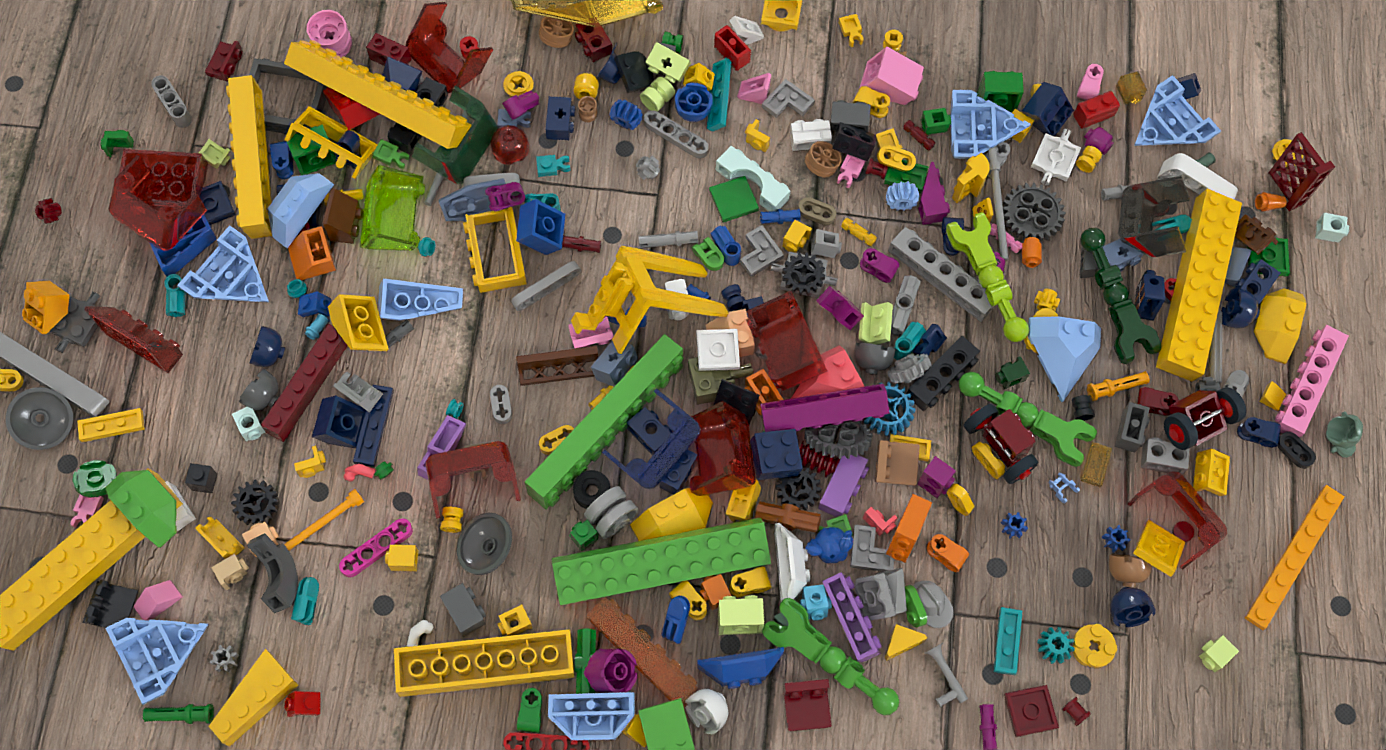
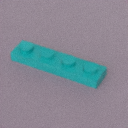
[707,58,731,132]

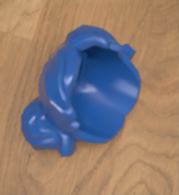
[805,527,854,564]

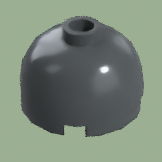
[854,342,896,374]
[239,369,279,411]

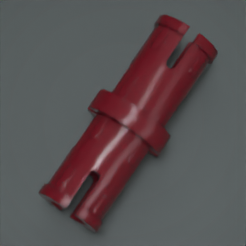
[562,235,601,253]

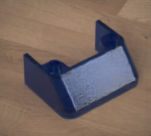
[602,388,701,489]

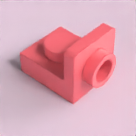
[863,507,897,536]

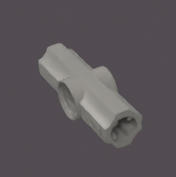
[891,275,921,335]

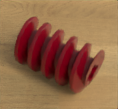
[799,440,841,478]

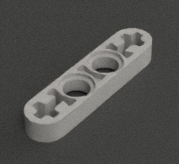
[644,111,708,159]
[511,261,581,311]

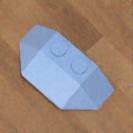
[267,173,334,249]
[548,692,635,740]

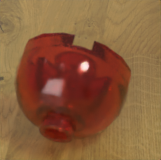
[490,125,529,165]

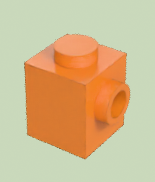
[699,574,732,610]

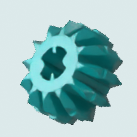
[1037,627,1075,664]

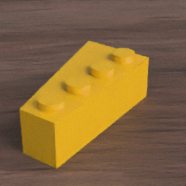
[209,649,299,746]

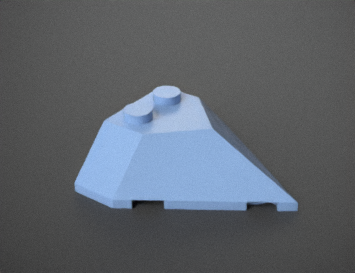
[1134,75,1221,146]
[950,90,1031,159]
[177,225,269,302]
[1028,317,1101,402]
[106,618,208,705]

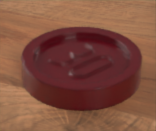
[1172,521,1194,542]

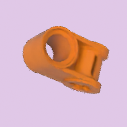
[927,534,969,572]

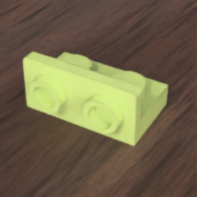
[859,302,893,345]

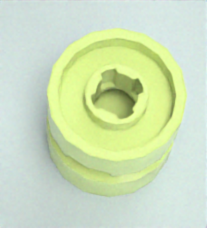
[640,76,675,112]

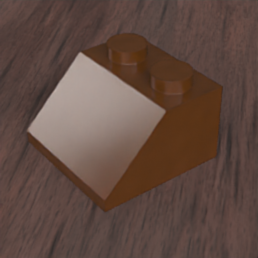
[323,188,363,244]

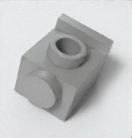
[811,229,842,258]

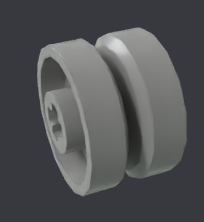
[584,486,638,539]

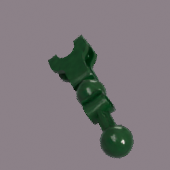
[1080,228,1161,364]

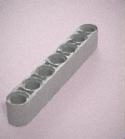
[0,332,109,417]

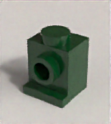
[995,356,1030,389]

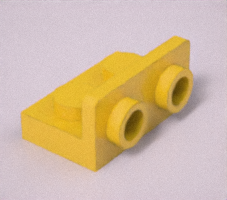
[1193,448,1230,496]

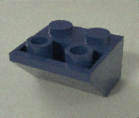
[1022,82,1074,137]

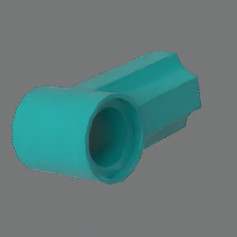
[164,274,186,317]
[894,321,926,360]

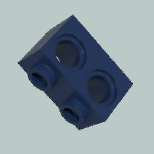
[1235,259,1281,305]

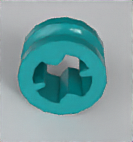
[446,399,464,419]

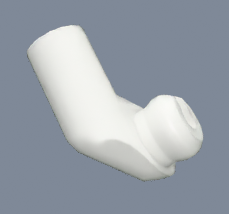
[406,620,433,647]

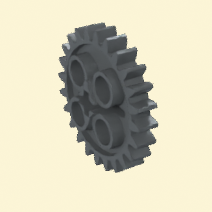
[1002,183,1066,242]
[804,420,872,459]

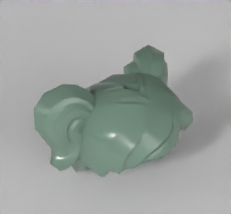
[1326,411,1363,458]

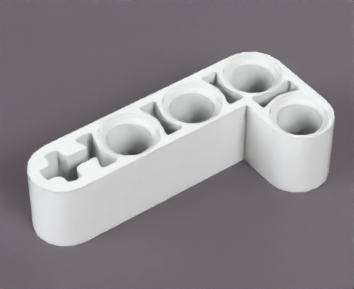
[1157,153,1238,199]

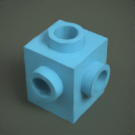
[800,584,832,620]

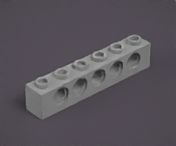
[888,227,995,322]

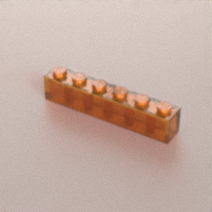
[586,597,698,706]

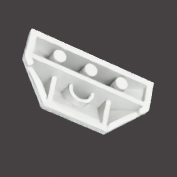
[774,523,810,602]

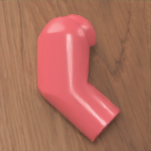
[344,464,375,481]

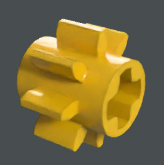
[1034,288,1061,311]

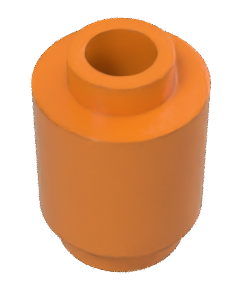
[1022,237,1042,268]

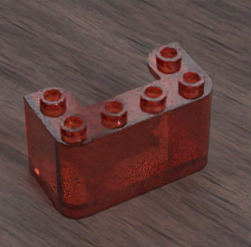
[746,291,828,391]

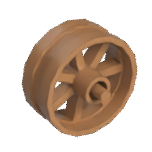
[538,16,574,48]
[805,141,842,177]

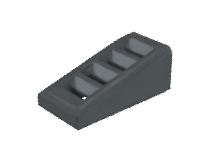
[1079,247,1099,278]

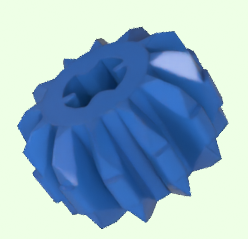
[609,100,643,130]

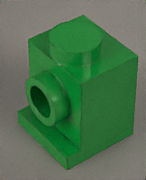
[920,108,951,136]
[569,520,598,552]

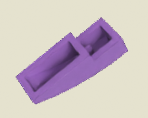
[417,415,466,484]

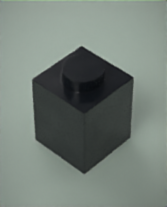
[185,463,217,493]

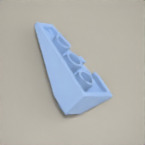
[378,278,463,321]

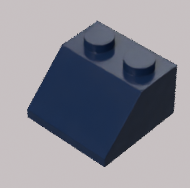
[312,395,366,449]

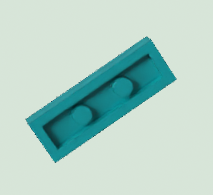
[993,607,1023,676]

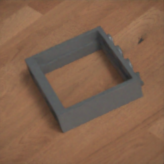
[249,58,328,134]

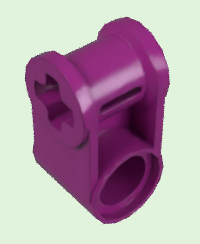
[485,182,525,211]
[860,248,900,283]

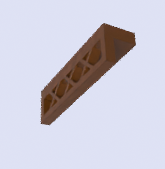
[516,346,599,386]

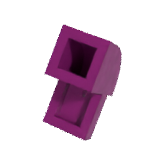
[816,286,864,331]

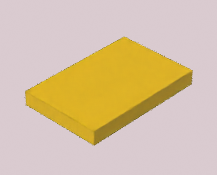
[1133,520,1185,577]

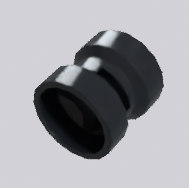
[1071,395,1095,421]

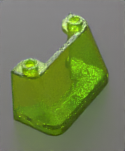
[360,165,425,251]

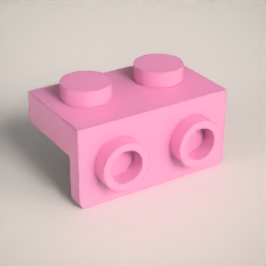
[568,316,613,348]

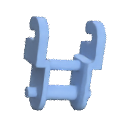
[1048,473,1080,503]

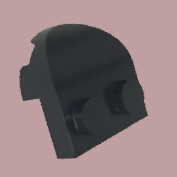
[614,51,654,93]

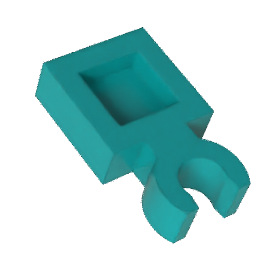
[536,155,571,177]

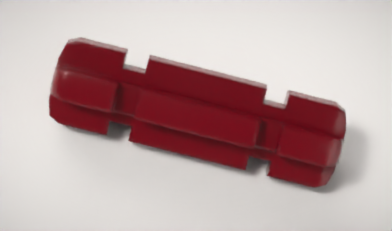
[903,120,935,151]

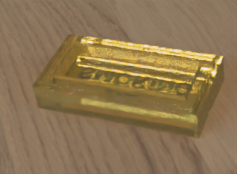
[1081,442,1112,487]

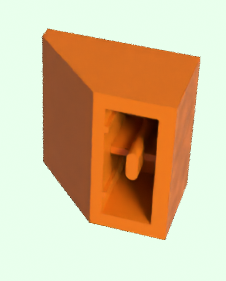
[288,226,336,280]

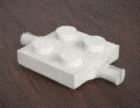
[1031,129,1081,185]

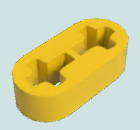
[539,425,574,455]
[946,483,974,516]

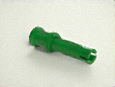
[143,704,214,724]

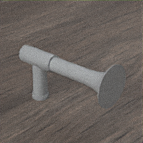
[924,643,968,707]

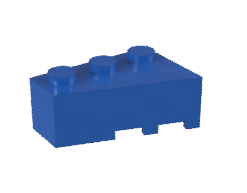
[147,213,217,277]

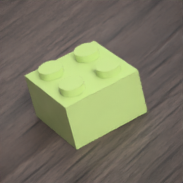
[718,595,764,635]

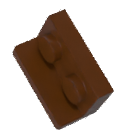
[1235,214,1278,255]

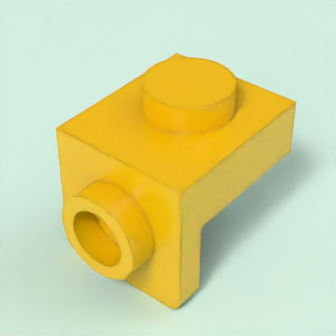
[745,119,770,152]
[876,128,902,158]
[294,445,326,478]

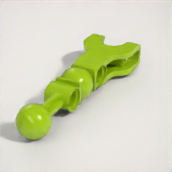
[946,212,1029,342]

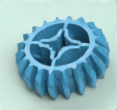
[864,381,916,436]

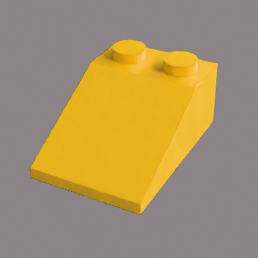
[328,294,389,351]

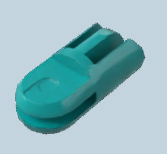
[1151,214,1192,241]
[291,577,319,625]

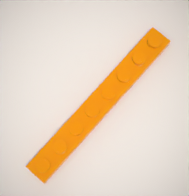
[1245,485,1345,630]

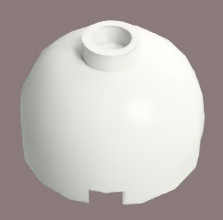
[685,689,729,735]

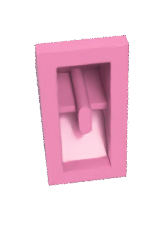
[737,73,771,104]
[133,580,183,621]

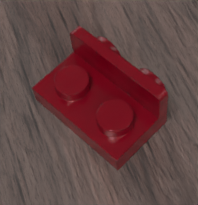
[205,41,243,82]

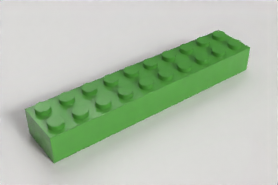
[524,334,683,510]
[552,518,771,605]

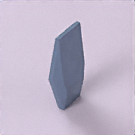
[439,178,506,221]

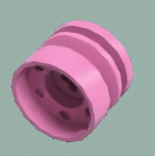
[307,10,352,58]

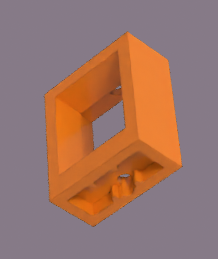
[886,494,932,563]

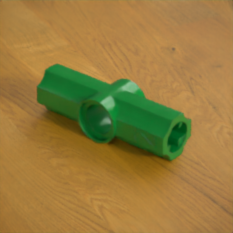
[575,628,597,694]

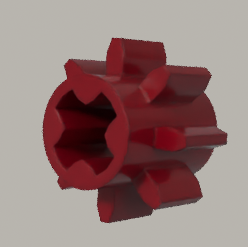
[35,198,62,224]

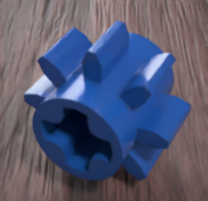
[1001,512,1028,539]
[1102,525,1131,553]

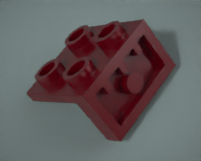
[783,679,832,732]

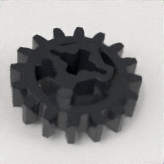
[782,252,825,296]
[776,468,821,511]
[231,480,280,525]

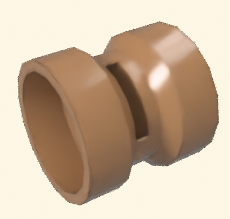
[578,96,598,122]

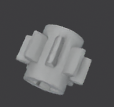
[636,156,660,180]
[210,645,239,673]

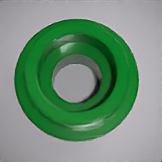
[374,461,394,480]

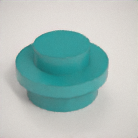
[418,237,436,257]
[287,279,307,298]

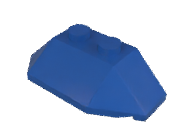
[697,647,784,689]

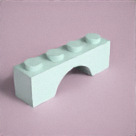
[716,146,790,212]

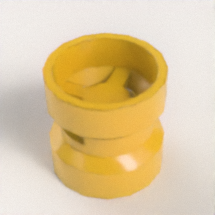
[1076,146,1102,173]
[440,507,464,533]

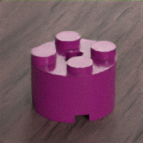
[584,649,637,693]

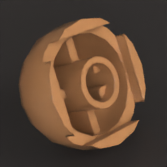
[1109,554,1152,587]

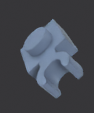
[498,109,531,130]

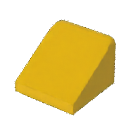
[1259,381,1286,411]

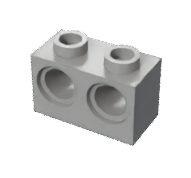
[1141,437,1190,475]

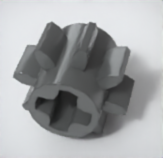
[1195,377,1221,392]

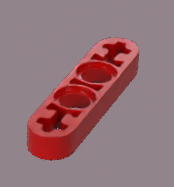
[503,732,590,750]

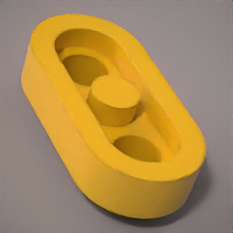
[877,145,916,172]
[0,369,24,391]
[971,442,1005,479]

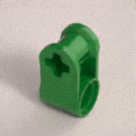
[517,688,542,733]

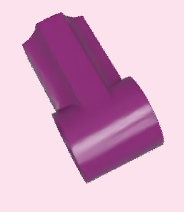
[502,90,539,120]

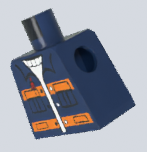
[1135,270,1165,321]

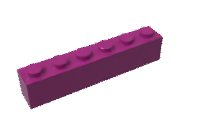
[760,384,889,432]

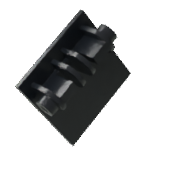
[712,379,760,426]
[82,580,139,628]

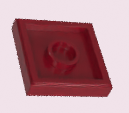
[1004,685,1059,738]

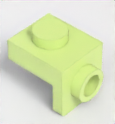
[197,139,230,169]

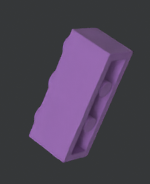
[818,455,869,517]

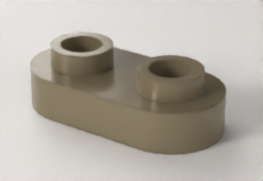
[798,197,836,225]

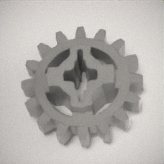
[887,354,931,383]

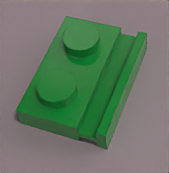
[884,159,929,194]

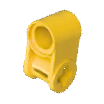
[852,86,890,118]
[729,567,772,598]
[668,580,707,621]

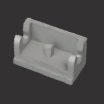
[333,372,383,412]

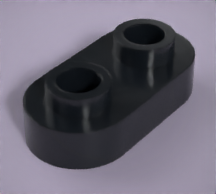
[1277,432,1316,469]

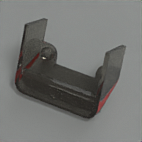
[1118,176,1190,257]

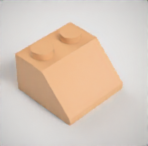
[706,309,755,357]

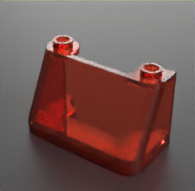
[684,401,756,496]

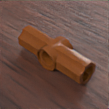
[755,501,821,533]

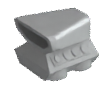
[855,568,907,620]

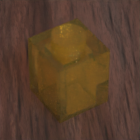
[1116,71,1147,104]

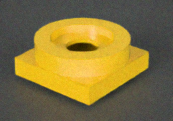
[761,0,802,31]

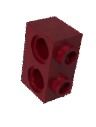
[574,16,613,62]

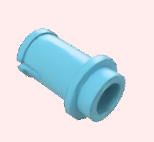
[305,314,329,340]

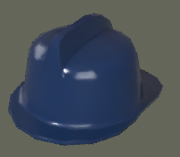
[596,42,621,84]

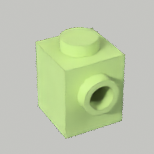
[1199,635,1239,672]

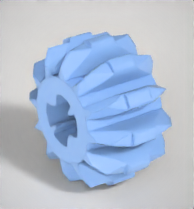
[886,181,919,211]

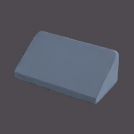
[1225,247,1252,287]

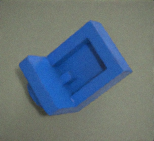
[298,291,331,317]

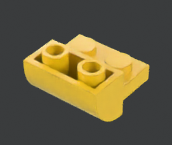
[952,153,989,203]

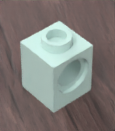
[1315,213,1349,243]
[232,407,265,441]

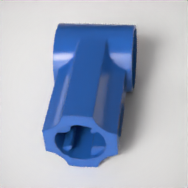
[710,226,741,266]

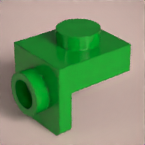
[100,130,134,157]

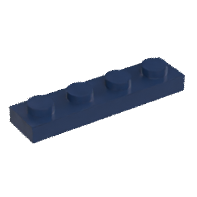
[353,385,394,467]

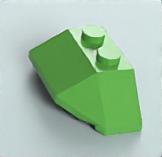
[105,470,177,548]

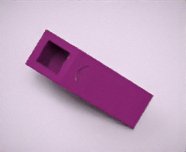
[918,162,950,225]

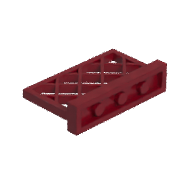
[1268,132,1335,212]

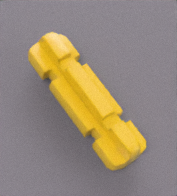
[841,218,877,246]

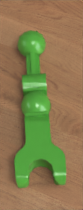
[959,372,1097,467]
[762,598,899,715]

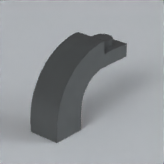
[247,533,298,613]

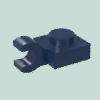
[913,324,947,356]

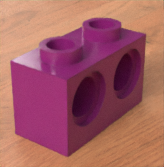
[917,456,956,499]

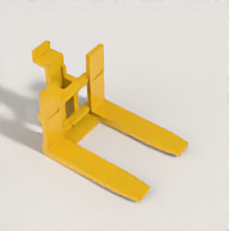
[571,245,729,354]

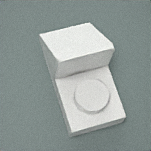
[729,16,764,45]

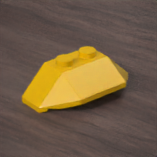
[1254,288,1307,364]
[630,485,713,541]

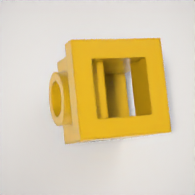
[782,220,812,253]
[497,605,533,636]

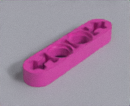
[339,518,413,577]

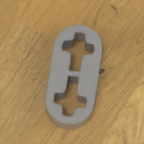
[490,385,512,424]

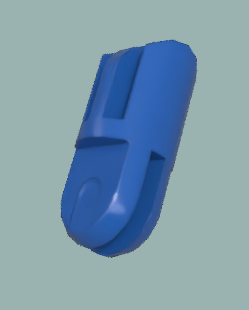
[661,595,690,644]

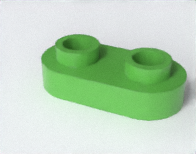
[905,585,927,628]

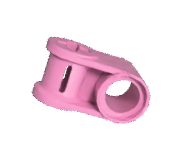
[1077,64,1103,100]

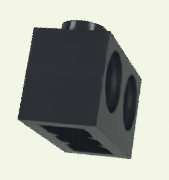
[832,122,876,161]

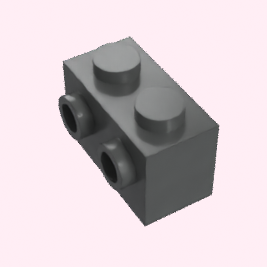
[830,100,871,132]
[1114,402,1150,453]
[440,583,486,637]

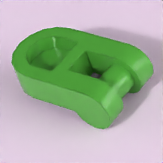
[691,237,724,271]

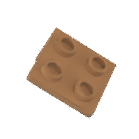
[875,440,920,486]

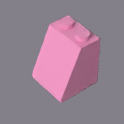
[859,47,924,105]

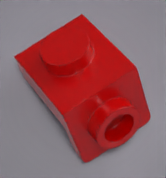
[284,691,321,717]

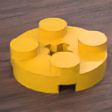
[1072,624,1117,668]

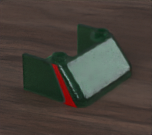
[412,86,498,184]

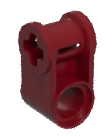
[1137,387,1179,416]

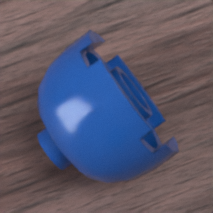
[675,83,713,122]

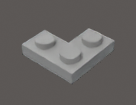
[762,79,815,118]
[740,225,784,277]
[850,525,894,571]

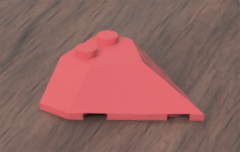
[790,345,865,399]

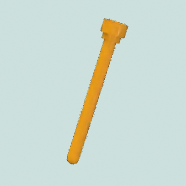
[284,489,365,551]

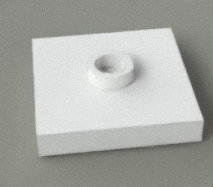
[696,329,740,371]

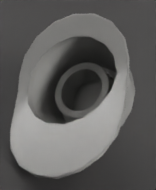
[913,581,953,628]

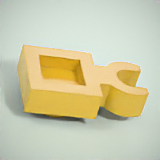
[838,14,863,47]

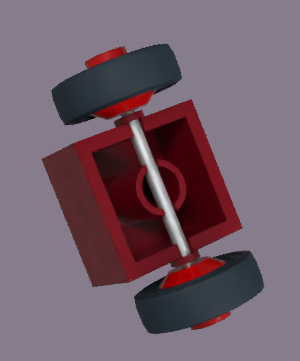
[1164,387,1246,450]
[963,404,1039,485]

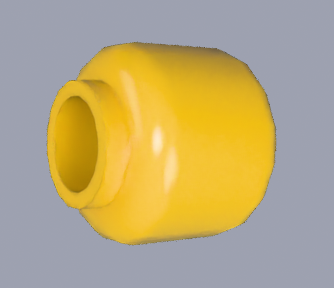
[573,73,599,100]

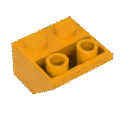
[22,281,69,334]

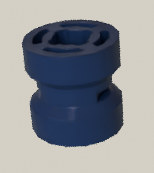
[721,284,745,312]

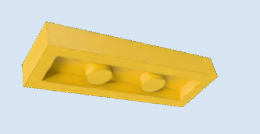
[77,408,145,442]

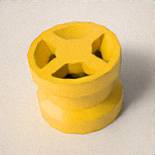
[883,30,903,51]

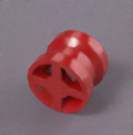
[459,36,480,60]

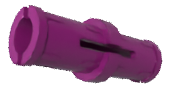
[979,704,997,750]

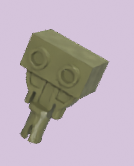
[688,357,753,405]

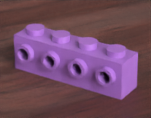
[822,572,882,663]

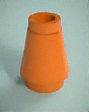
[1255,192,1287,211]

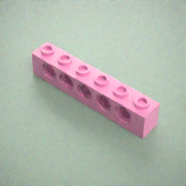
[1275,325,1349,438]

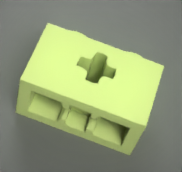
[646,42,691,84]

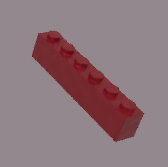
[261,324,348,442]

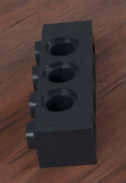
[387,77,448,155]
[906,336,980,412]

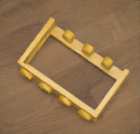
[284,106,378,179]
[463,207,527,293]

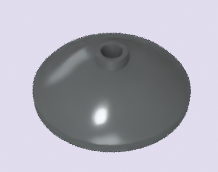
[6,387,73,450]
[457,513,512,575]

